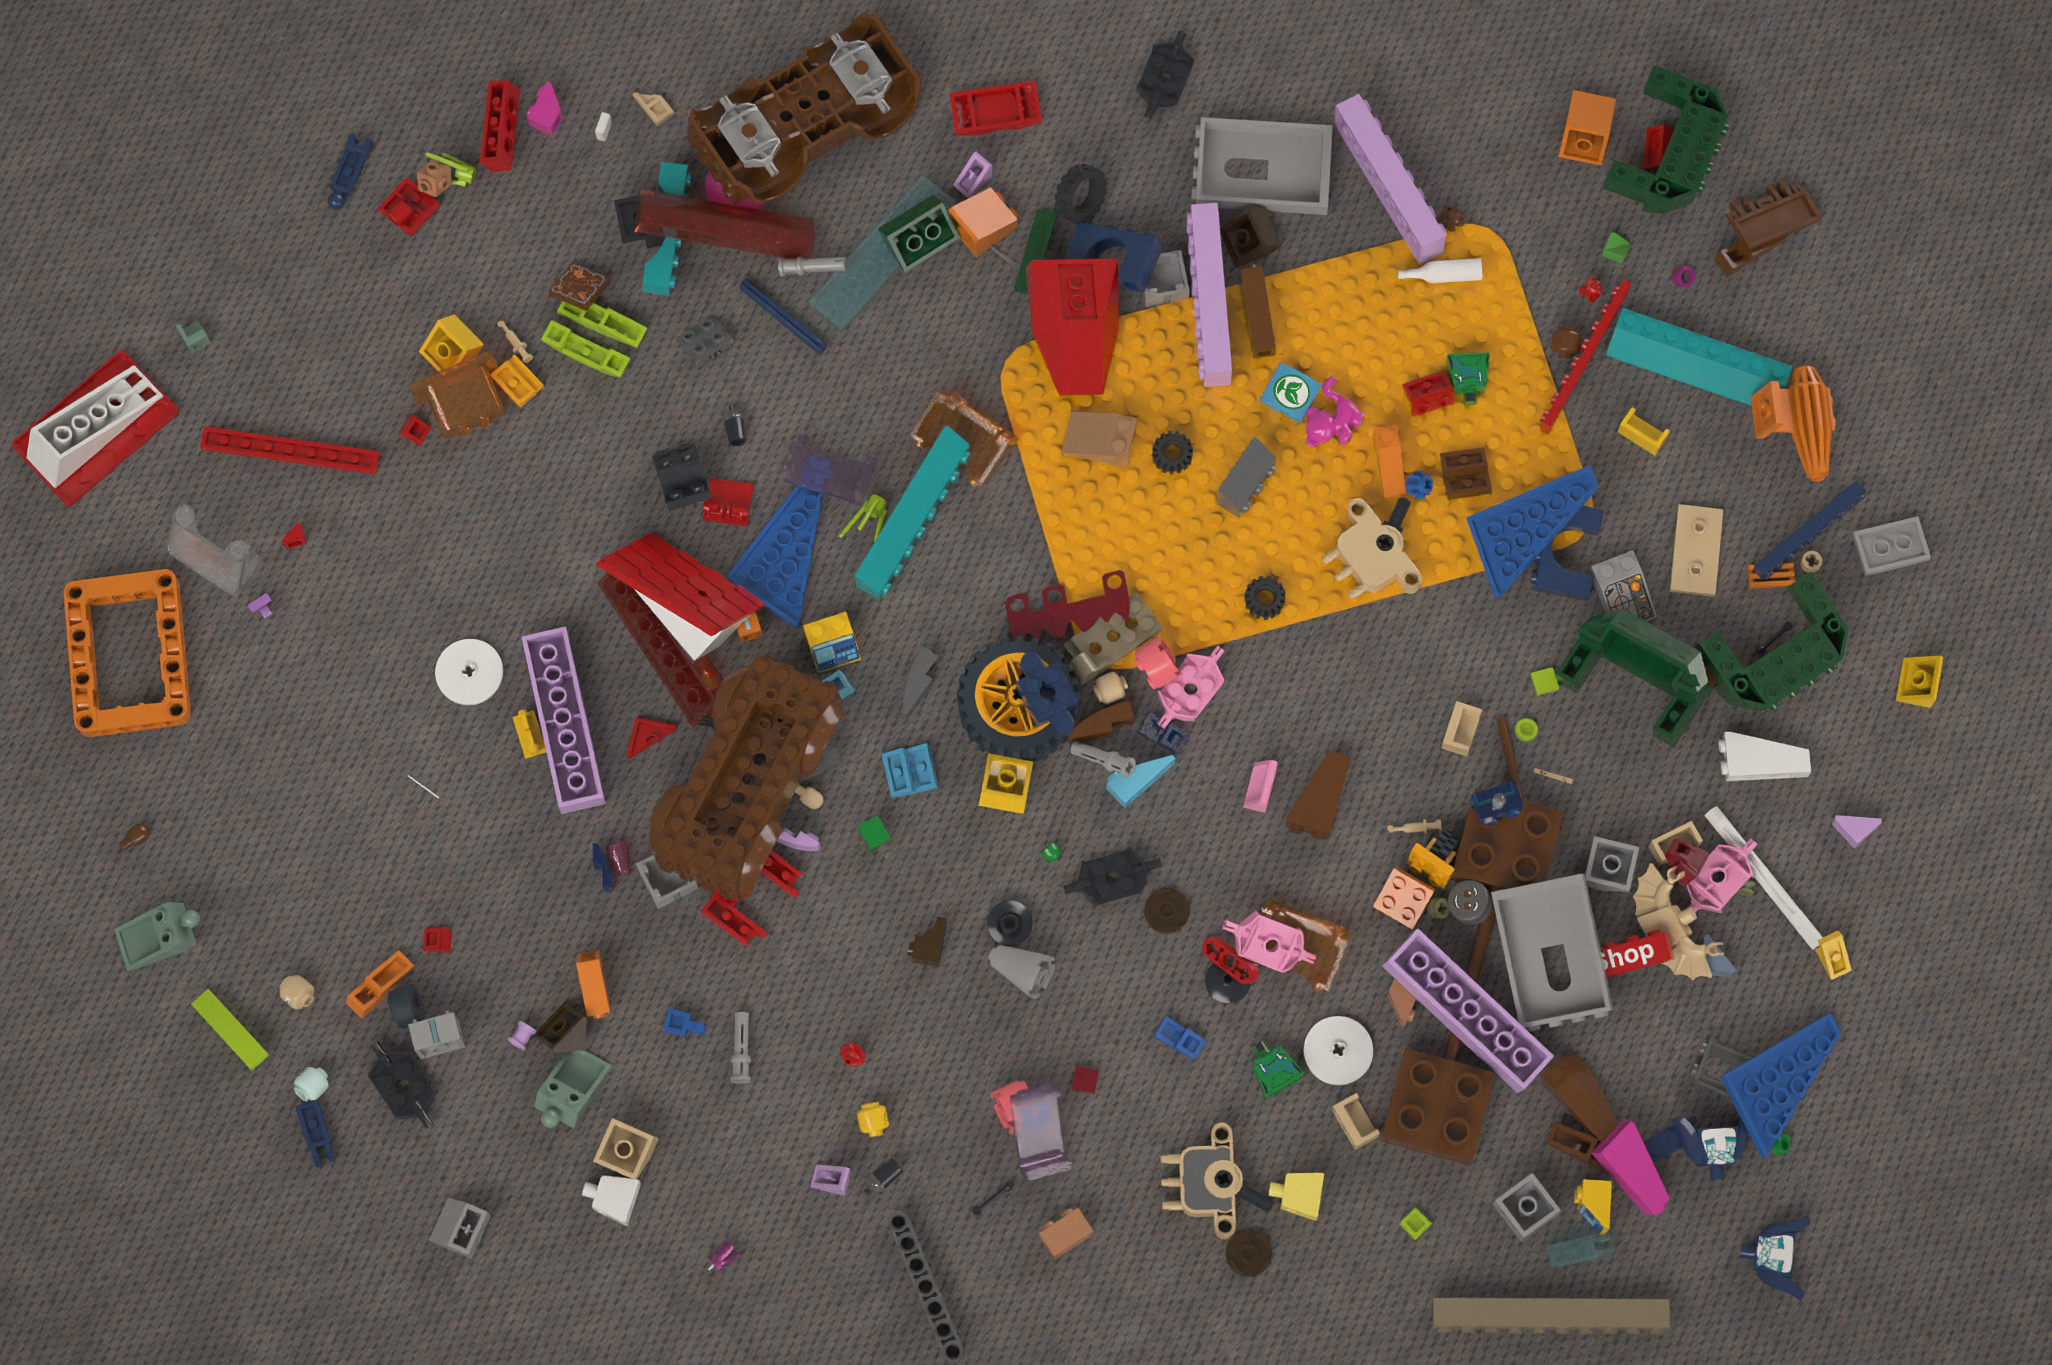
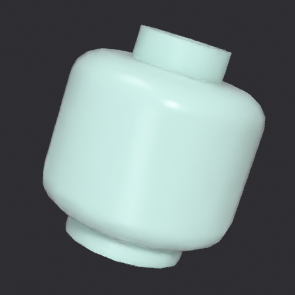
[294,1067,329,1101]

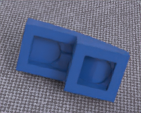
[1153,1016,1207,1060]

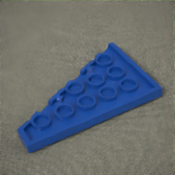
[1466,465,1599,598]
[726,479,825,629]
[1720,1013,1841,1158]

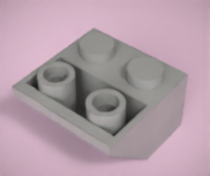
[429,1198,491,1259]

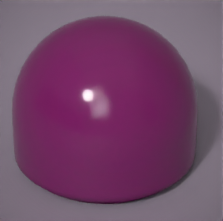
[1672,265,1695,288]

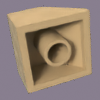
[593,1119,659,1180]

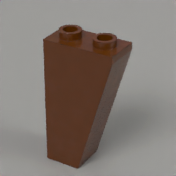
[1239,265,1276,359]
[1285,751,1351,840]

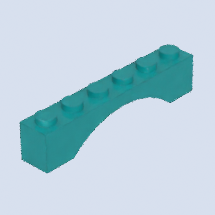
[642,162,692,296]

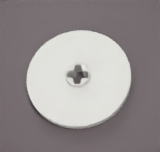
[435,639,503,705]
[1304,1016,1373,1085]

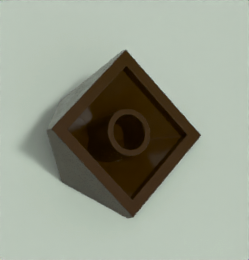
[533,1002,591,1053]

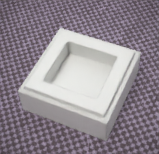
[595,112,612,141]

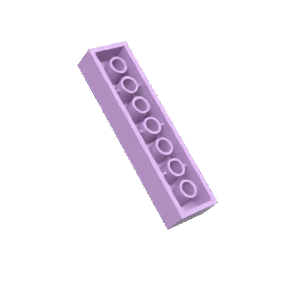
[1334,94,1447,265]
[1186,203,1232,387]
[522,627,606,814]
[1382,929,1554,1093]

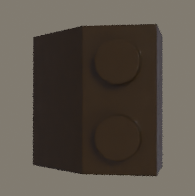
[1220,207,1282,268]

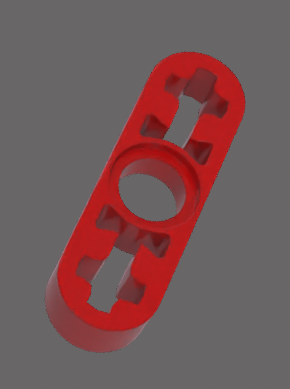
[1202,937,1259,984]

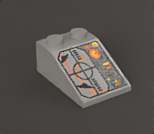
[1589,550,1657,622]

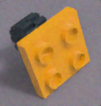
[1407,828,1461,889]

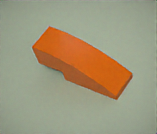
[346,950,415,1019]

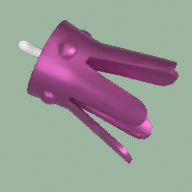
[708,1238,742,1272]

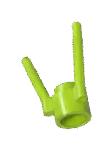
[425,152,476,187]
[839,495,888,542]

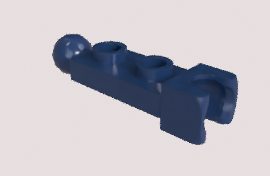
[327,133,373,210]

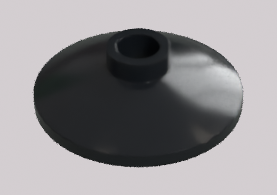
[987,901,1033,946]
[1205,958,1251,1004]

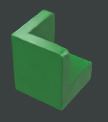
[858,815,890,854]

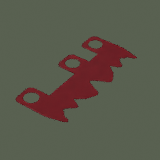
[1005,570,1130,641]

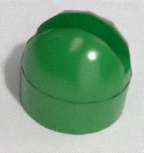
[1041,842,1061,861]

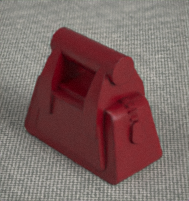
[1665,838,1709,887]

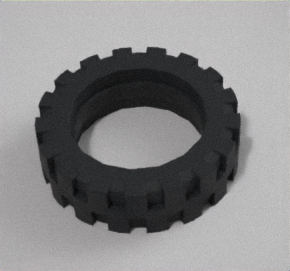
[1054,163,1108,224]

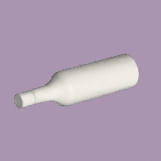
[1398,258,1482,283]

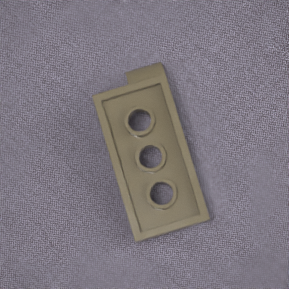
[1063,593,1163,684]

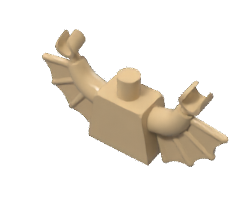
[1633,863,1724,980]

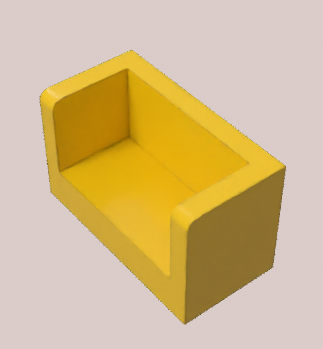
[1618,407,1670,456]

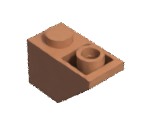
[1387,978,1420,1027]

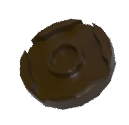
[1144,888,1190,934]
[1225,1230,1272,1277]

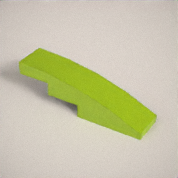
[557,301,647,348]
[191,989,269,1071]

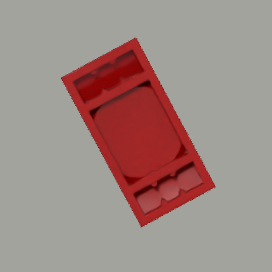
[949,81,1042,136]

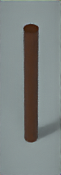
[1496,716,1524,801]

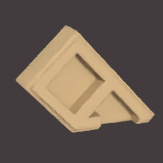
[633,92,674,126]

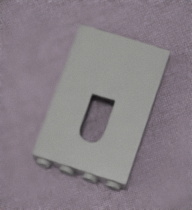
[1191,117,1333,215]
[1491,873,1613,1032]

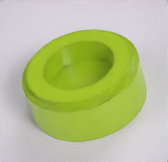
[1515,718,1538,742]

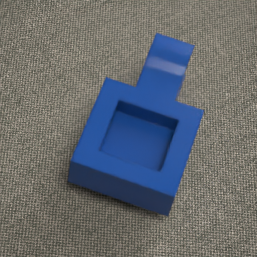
[663,1008,706,1037]

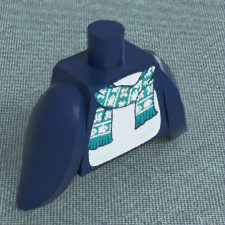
[1672,1115,1748,1180]
[1740,1215,1810,1301]

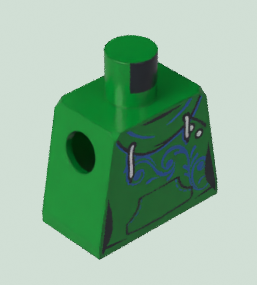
[1446,353,1490,406]
[1252,1040,1304,1100]

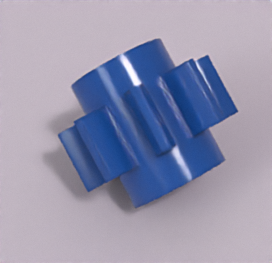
[1405,471,1433,499]

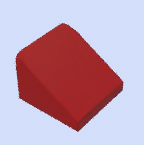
[398,415,432,446]
[282,522,307,550]
[423,927,452,953]

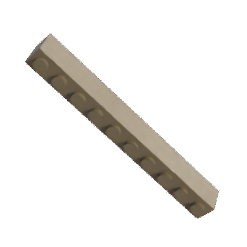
[1432,1298,1670,1335]

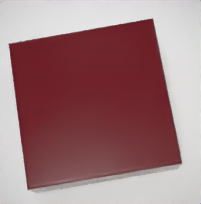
[1072,1066,1099,1094]

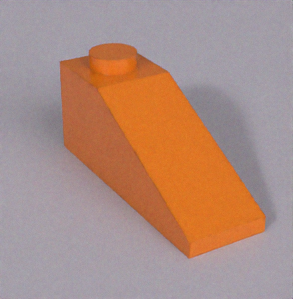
[1372,425,1407,500]

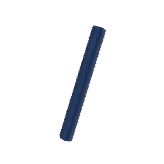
[740,279,827,354]

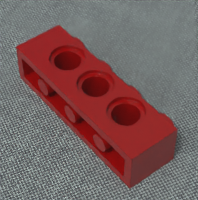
[480,80,520,173]

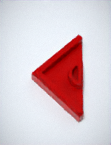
[626,717,677,759]

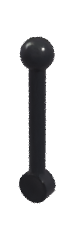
[1755,621,1793,654]
[972,1182,1013,1216]

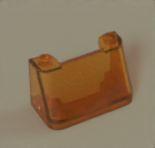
[909,390,1019,487]
[1248,899,1352,992]

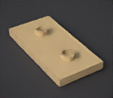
[1670,504,1723,597]

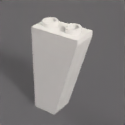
[1719,732,1811,781]

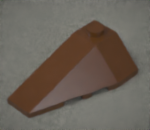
[1540,1053,1619,1143]

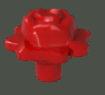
[1579,276,1603,303]
[839,1042,866,1067]

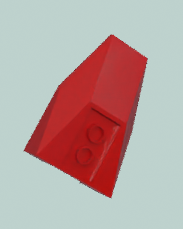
[1026,259,1119,396]

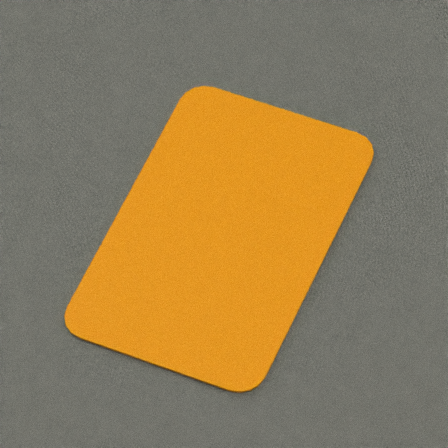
[1001,223,1593,670]

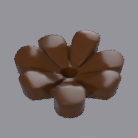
[1437,206,1465,232]

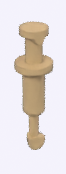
[497,321,533,363]
[1387,819,1442,834]

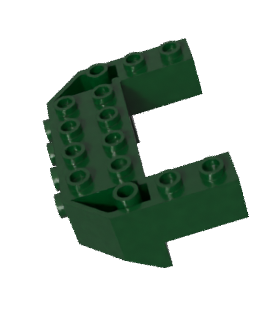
[1604,65,1730,214]
[1694,572,1849,712]
[1555,609,1710,748]

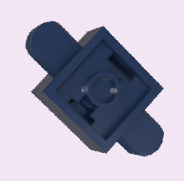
[1016,652,1079,737]

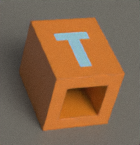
[737,612,763,643]

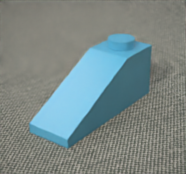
[1106,755,1175,808]

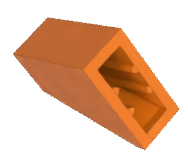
[576,950,610,1018]

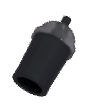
[722,405,747,447]
[864,1158,904,1194]

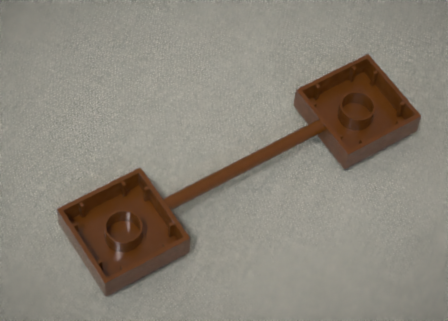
[1380,788,1564,1166]

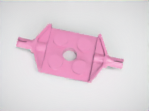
[1157,646,1225,729]
[1687,838,1758,913]
[1222,911,1316,973]

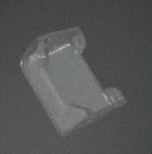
[167,501,262,595]

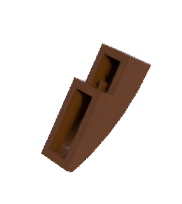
[1714,237,1786,277]
[1067,701,1133,744]
[1546,1122,1609,1175]

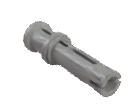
[778,256,847,277]
[1071,741,1136,777]
[730,1012,751,1083]

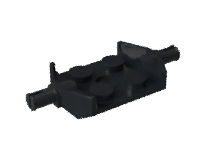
[1136,31,1194,119]
[1063,847,1162,906]
[368,1041,436,1129]

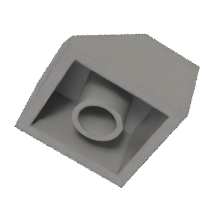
[1584,836,1639,892]
[1493,1173,1561,1242]

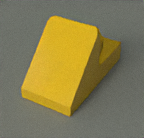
[1815,931,1852,980]

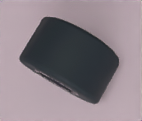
[387,984,425,1029]

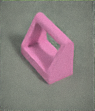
[1243,760,1278,813]

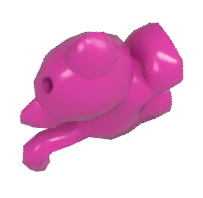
[1306,376,1365,447]

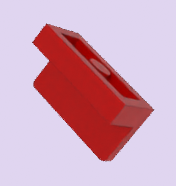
[1643,124,1674,172]

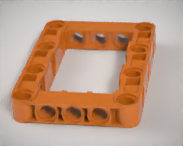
[64,569,191,737]

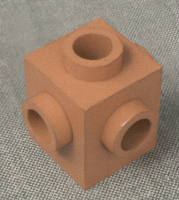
[417,159,452,197]

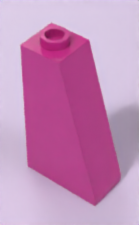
[1591,1121,1670,1215]

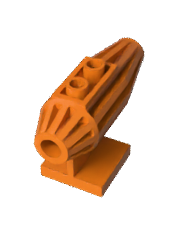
[1750,366,1836,482]

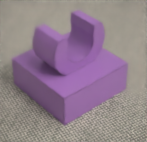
[247,593,272,618]

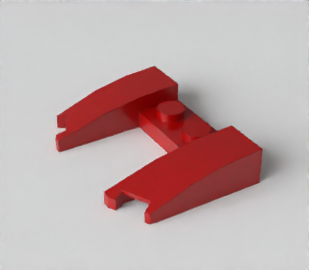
[700,851,802,946]

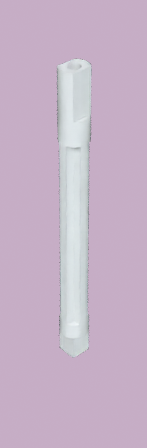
[1704,806,1823,950]

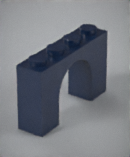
[1064,222,1163,293]
[1530,506,1604,601]

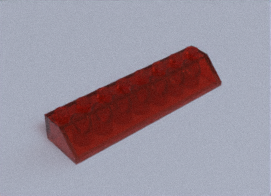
[635,189,815,259]
[597,572,724,727]

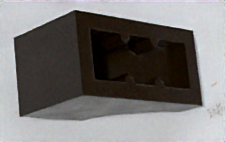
[908,917,947,967]

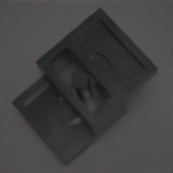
[614,191,690,249]
[652,443,712,511]

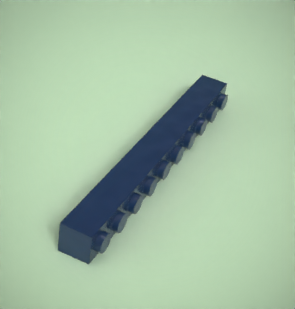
[1753,481,1866,580]

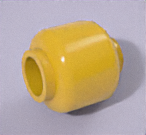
[857,1102,889,1137]

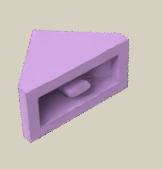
[953,152,993,199]
[1832,815,1882,849]
[810,1165,851,1196]

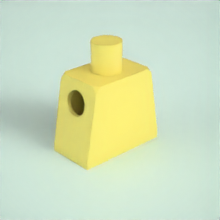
[1268,1173,1324,1221]

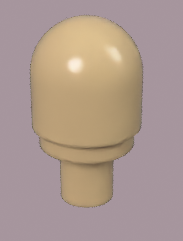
[795,784,823,809]

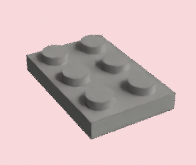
[1852,516,1931,576]

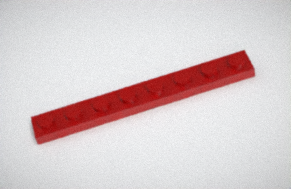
[1539,280,1632,435]
[200,426,380,475]

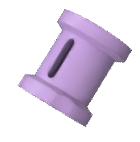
[507,1021,537,1051]

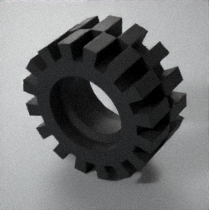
[1152,431,1193,475]
[1244,576,1286,620]

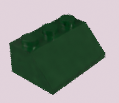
[878,195,960,272]

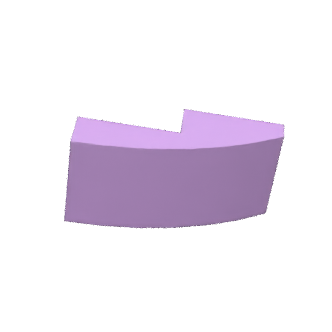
[777,828,821,851]

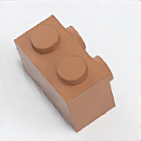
[1039,1208,1094,1260]

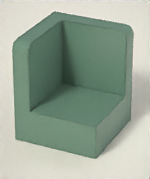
[176,321,211,353]

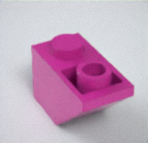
[527,81,563,136]

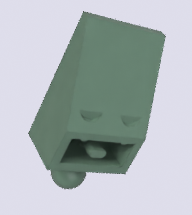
[114,902,200,971]
[534,1050,612,1128]

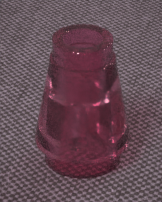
[607,842,630,877]

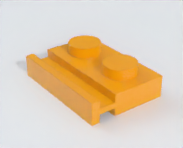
[490,354,544,408]

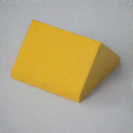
[1896,656,1943,708]

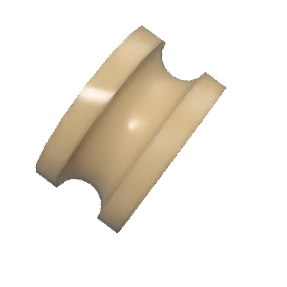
[1801,551,1822,573]

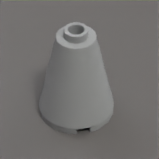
[989,945,1055,999]

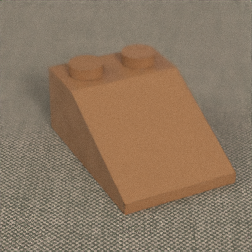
[1061,411,1137,468]

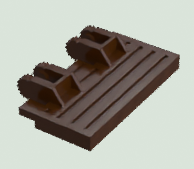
[1725,181,1822,252]

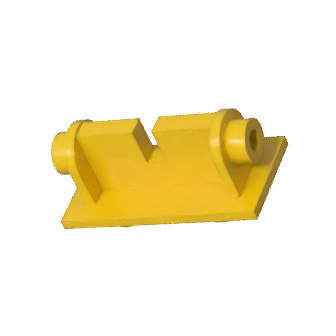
[512,709,547,759]

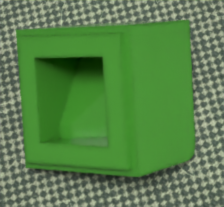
[1602,232,1631,264]

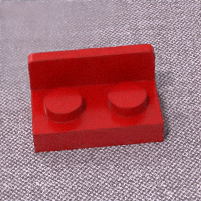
[1402,371,1455,417]

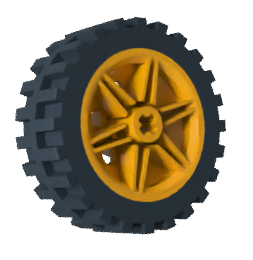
[957,636,1079,761]

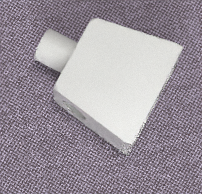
[582,1176,641,1226]

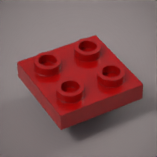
[377,177,440,238]

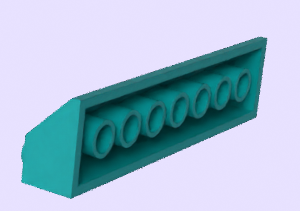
[1606,308,1792,406]
[855,425,971,600]

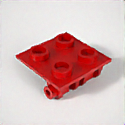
[702,478,754,527]

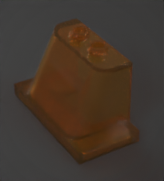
[409,350,506,440]

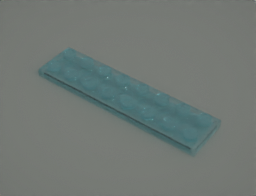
[808,175,956,332]

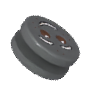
[1448,880,1493,925]

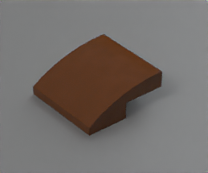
[1440,447,1492,500]

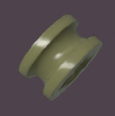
[1736,880,1755,896]
[1427,898,1450,919]

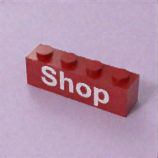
[1601,929,1675,978]

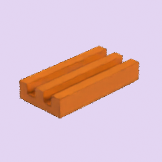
[1748,563,1795,589]

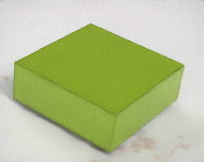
[1530,667,1559,696]
[1399,1207,1432,1240]

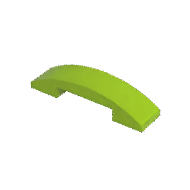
[541,320,631,378]

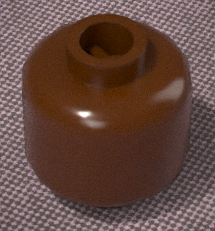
[1551,326,1581,359]

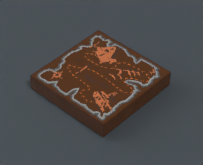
[549,262,610,311]

